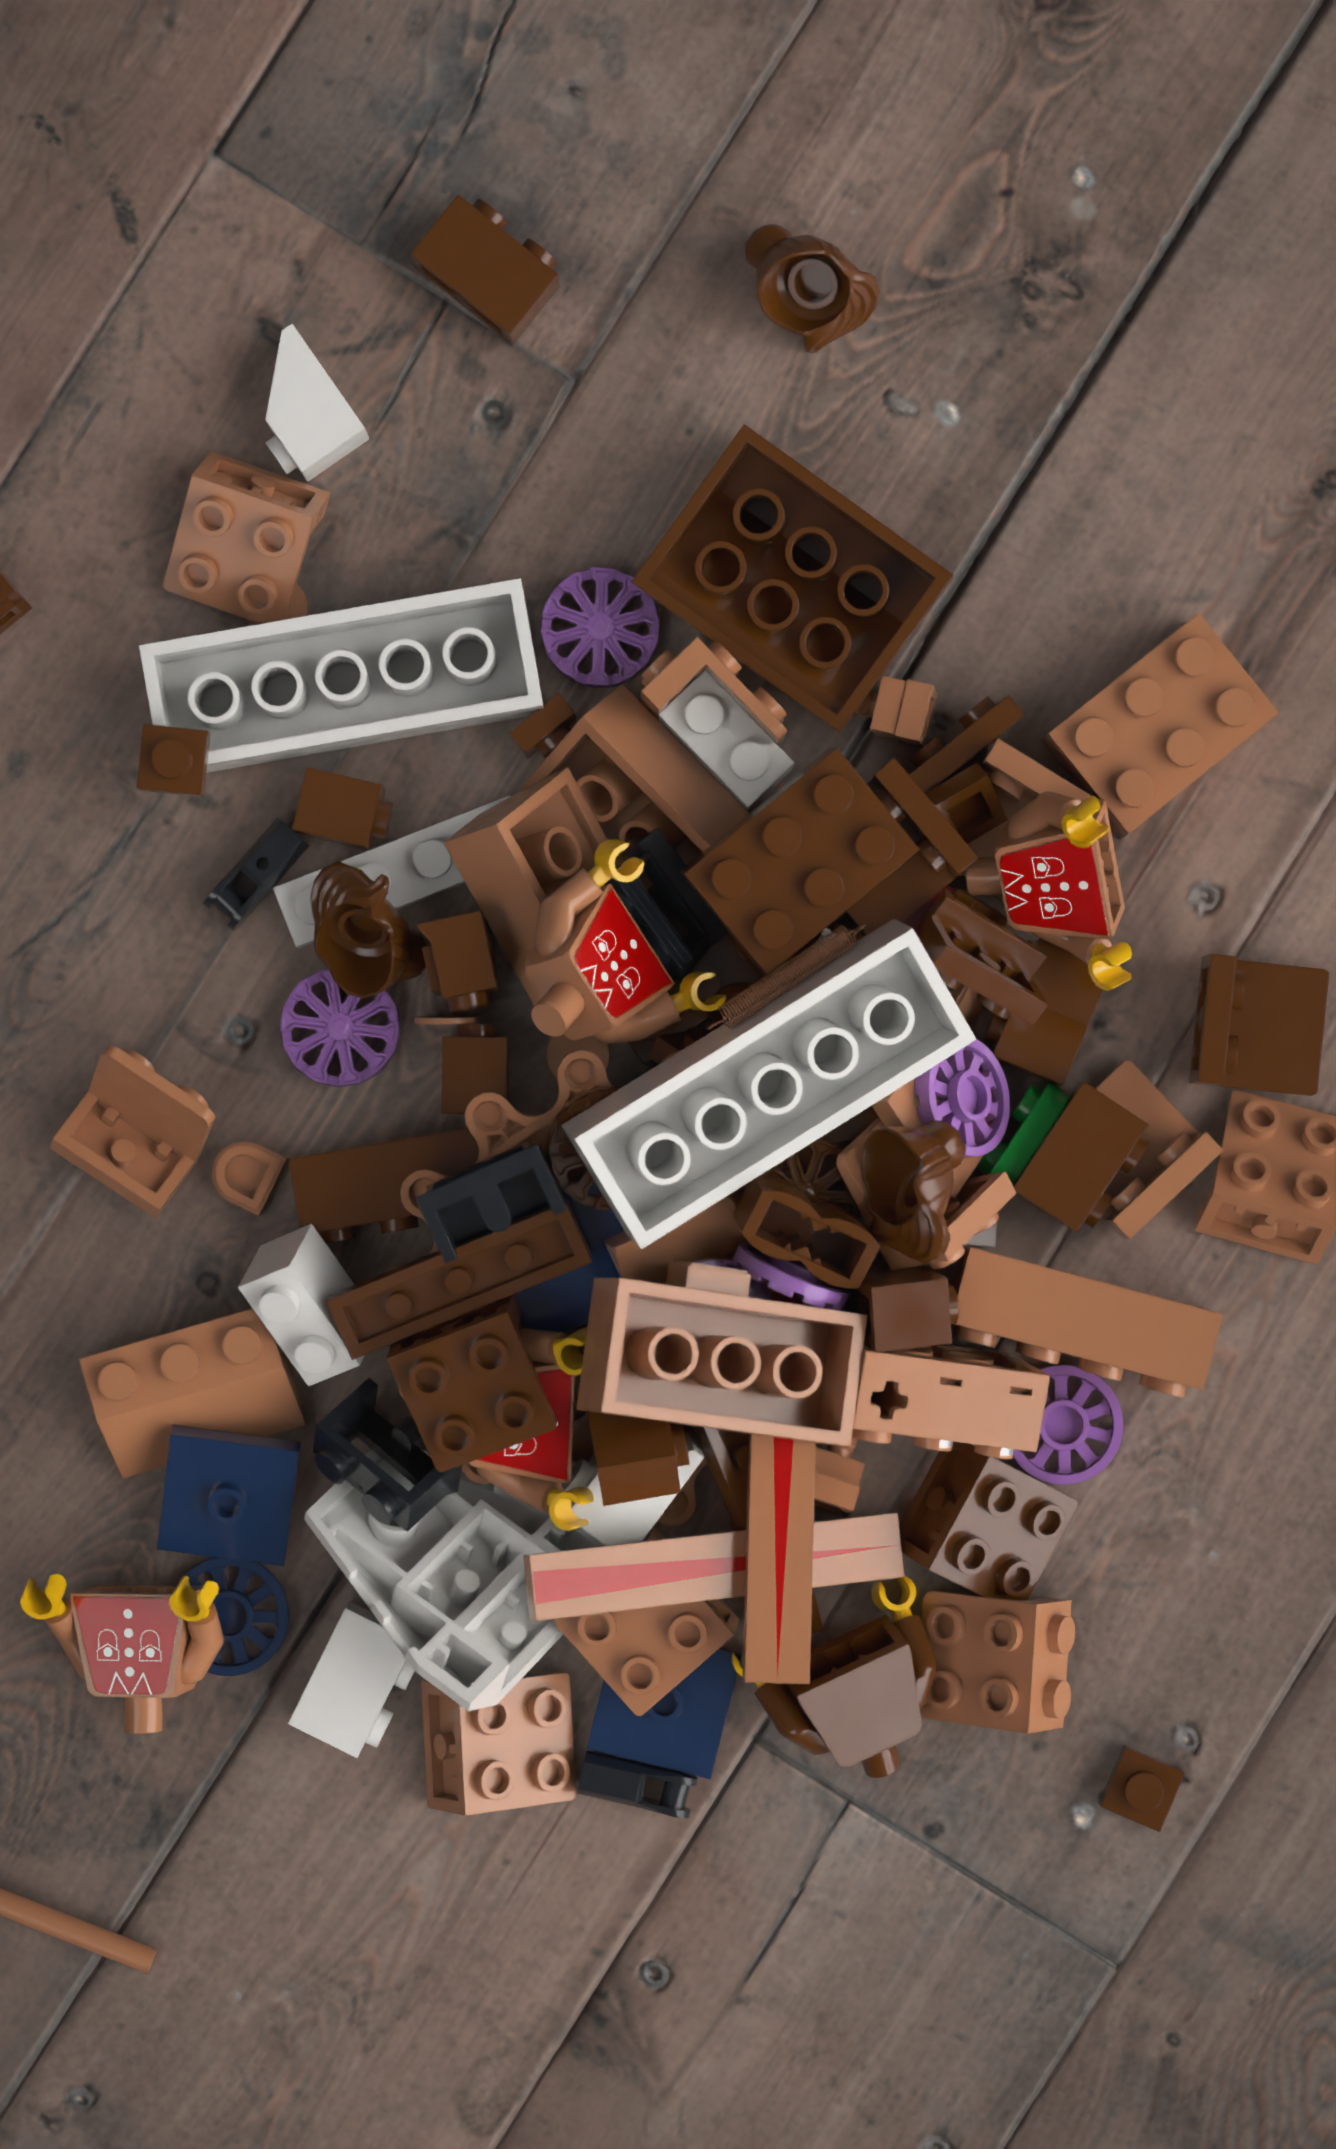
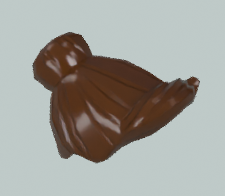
[745,224,880,353]
[310,861,426,998]
[861,1120,966,1263]

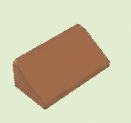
[604,1194,747,1284]

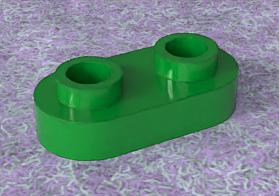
[976,1081,1071,1185]

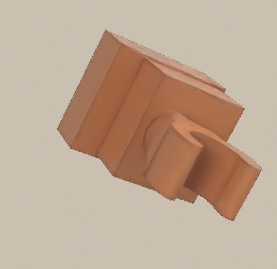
[853,676,938,748]
[814,1436,865,1518]

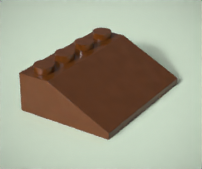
[631,424,954,733]

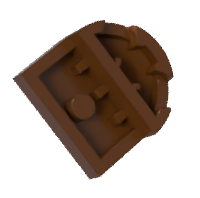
[915,888,1049,1025]

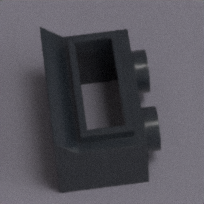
[603,828,728,982]
[415,1141,567,1264]
[313,1378,463,1532]

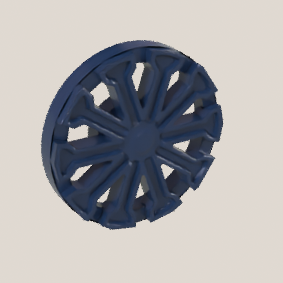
[185,1557,290,1676]

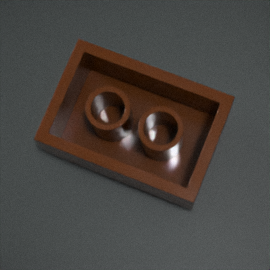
[679,748,920,975]

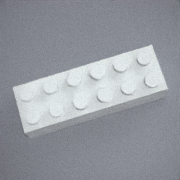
[139,578,544,773]
[561,919,977,1249]

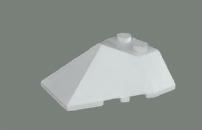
[304,1449,607,1711]

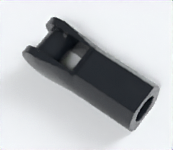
[203,817,310,931]
[577,1751,698,1818]

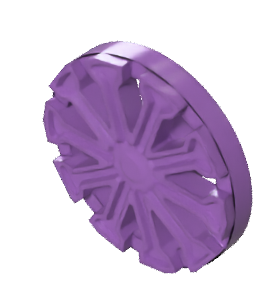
[541,567,660,688]
[280,968,400,1087]
[914,1040,1010,1158]
[732,1242,852,1311]
[1013,1364,1123,1485]

